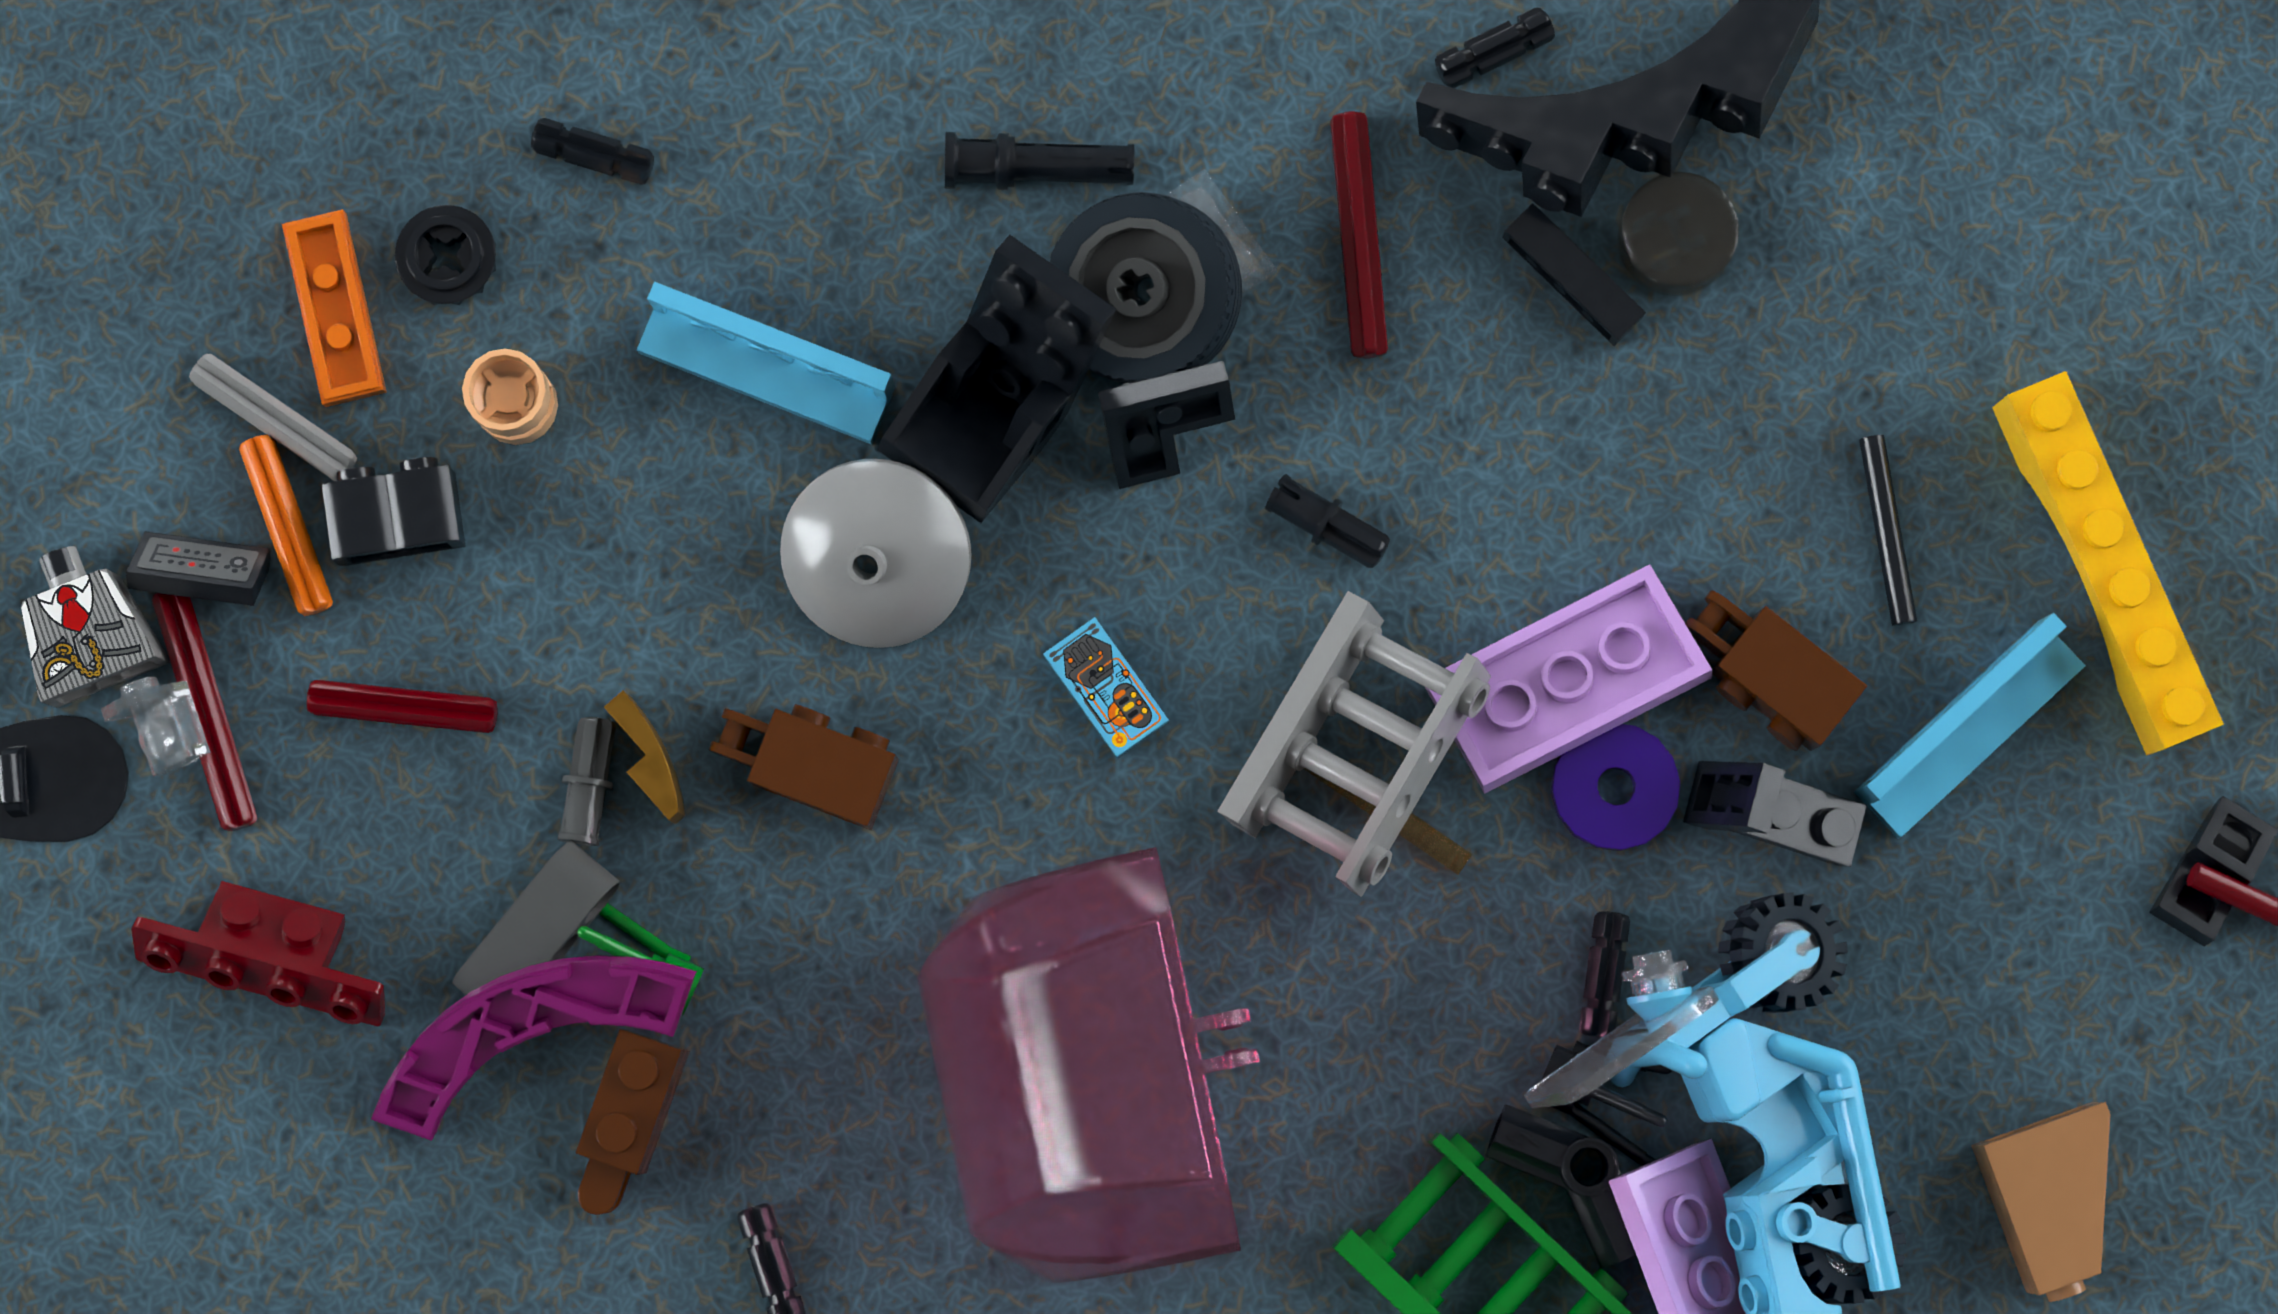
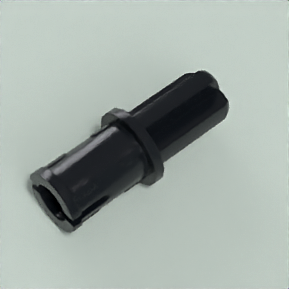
[1265,474,1390,568]

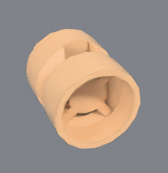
[462,348,558,445]

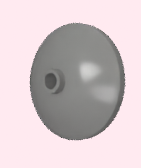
[780,459,971,648]

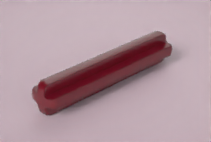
[307,680,498,733]

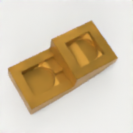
[604,690,685,824]

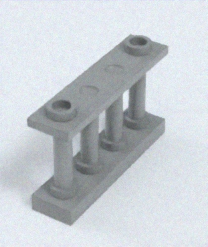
[1217,591,1491,897]

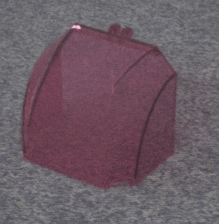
[917,847,1259,1283]

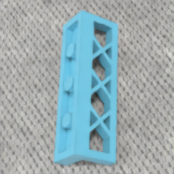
[637,281,895,445]
[1854,613,2086,839]

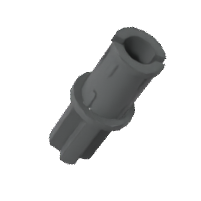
[557,717,616,846]

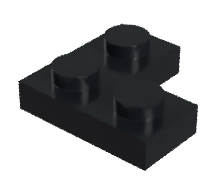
[1098,361,1235,489]

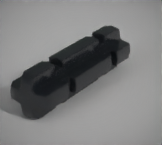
[1435,8,1555,88]
[531,118,654,185]
[1579,911,1630,1038]
[737,1203,806,1314]

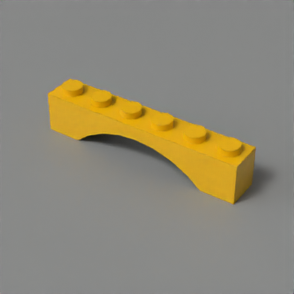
[1992,371,2224,756]

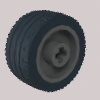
[1050,192,1242,384]

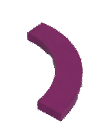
[371,955,697,1141]

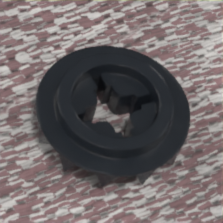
[395,205,496,305]

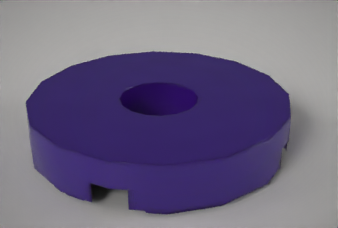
[1551,724,1680,851]

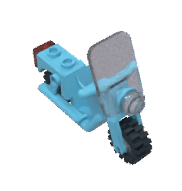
[1524,892,1906,1314]

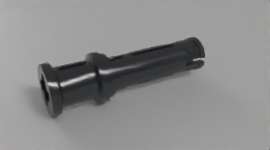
[945,132,1134,190]

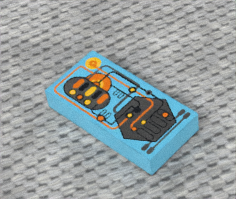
[1043,617,1169,759]

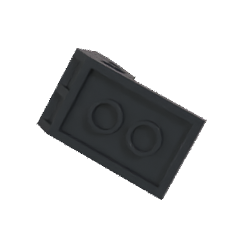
[878,235,1116,523]

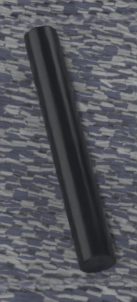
[1859,435,1917,626]

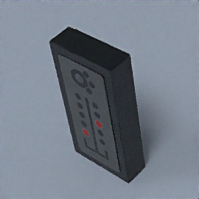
[126,531,271,606]

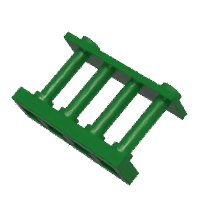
[1331,1133,1632,1314]

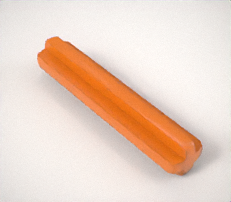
[239,434,333,616]

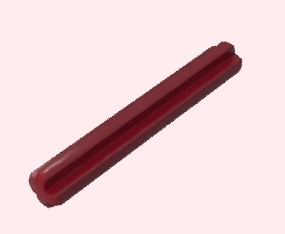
[1330,111,1388,359]
[152,593,257,831]

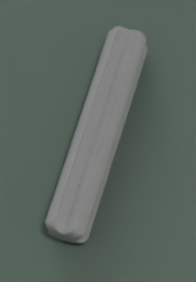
[189,354,357,481]

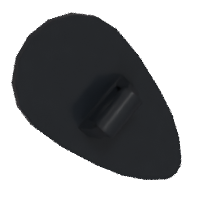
[0,715,129,842]

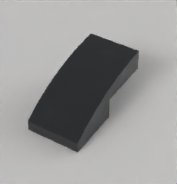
[2149,796,2278,947]

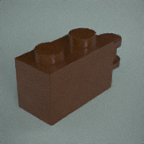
[1685,590,1867,751]
[708,704,899,831]
[576,1029,690,1215]

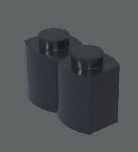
[322,457,466,566]

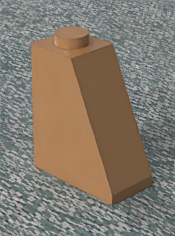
[1971,1102,2110,1302]

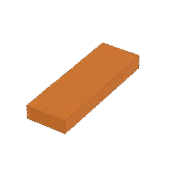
[282,209,387,407]

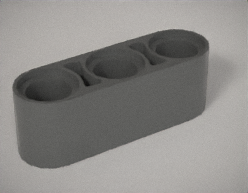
[452,840,621,995]

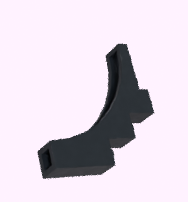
[1416,0,1820,217]

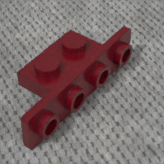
[131,881,385,1026]

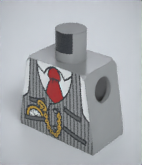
[21,546,170,708]

